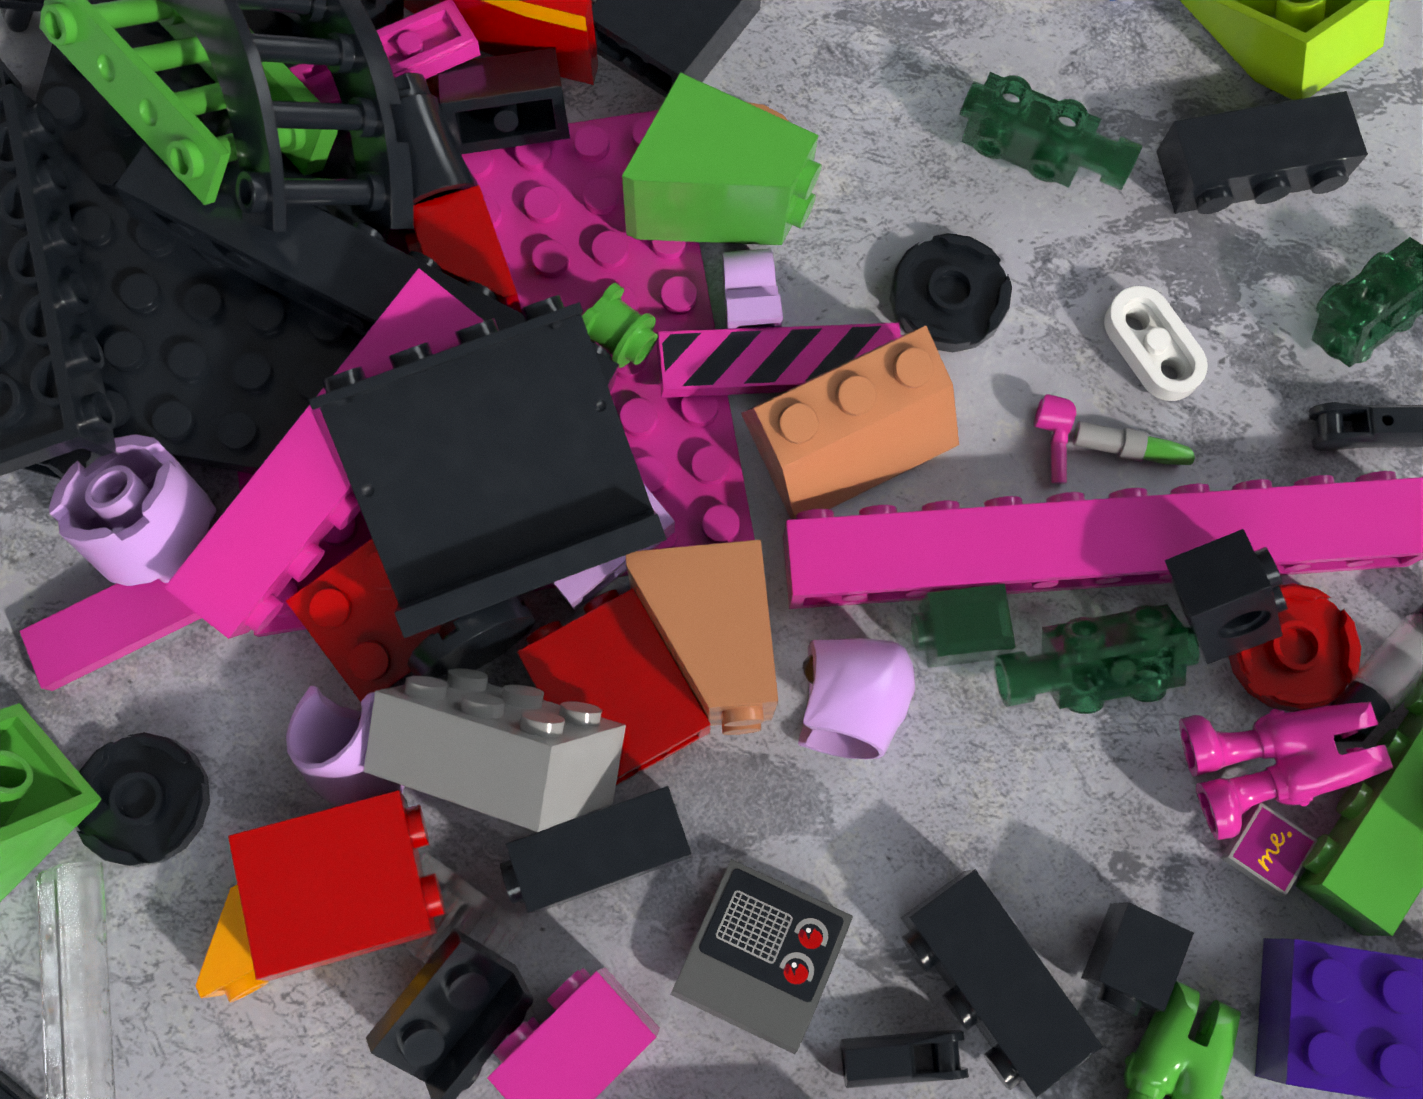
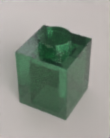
[911,584,1016,668]

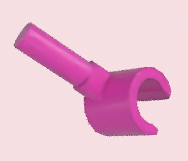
[1034,394,1076,484]

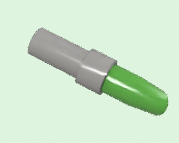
[1073,421,1195,465]

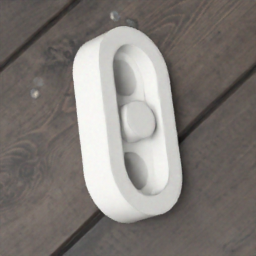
[1104,286,1208,401]

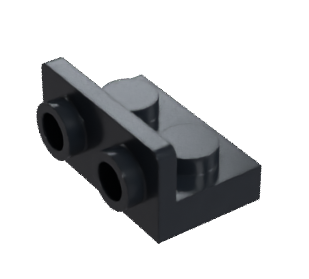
[366,928,534,1099]

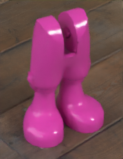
[1179,702,1393,840]

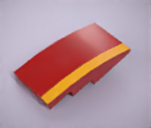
[404,0,598,85]

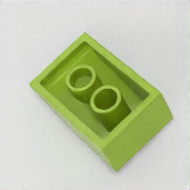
[1180,0,1390,100]

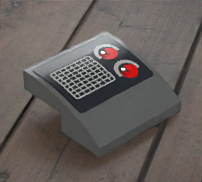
[670,859,853,1054]

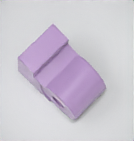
[722,248,783,329]

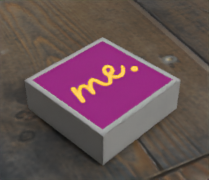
[1221,803,1318,897]

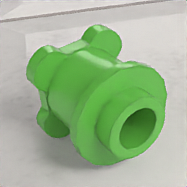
[582,283,658,368]

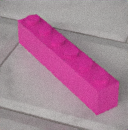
[164,268,484,639]

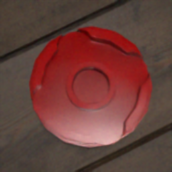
[1229,583,1362,712]

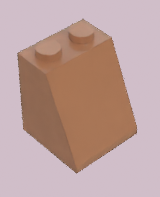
[625,540,778,735]

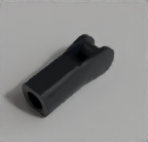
[1308,402,1423,451]
[840,1030,969,1088]

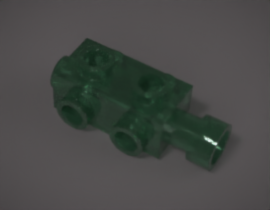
[959,72,1143,191]
[1311,237,1423,368]
[994,604,1200,714]

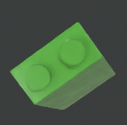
[622,72,822,245]
[0,703,101,902]

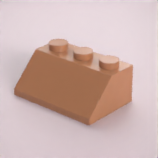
[741,326,959,520]

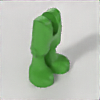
[1124,980,1241,1099]

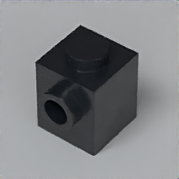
[1081,902,1194,1017]

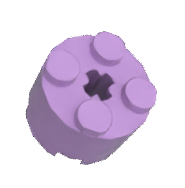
[49,434,216,586]

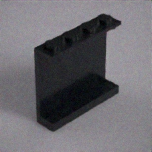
[309,295,667,638]

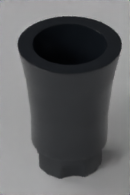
[391,73,479,205]

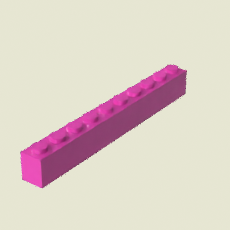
[783,471,1423,609]

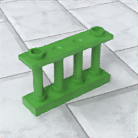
[39,0,338,205]

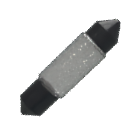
[1330,604,1423,742]

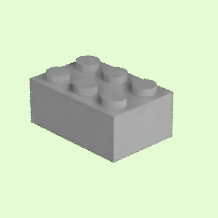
[363,668,626,832]

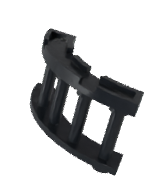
[158,0,414,232]

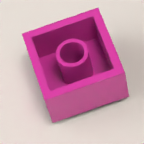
[487,967,660,1099]

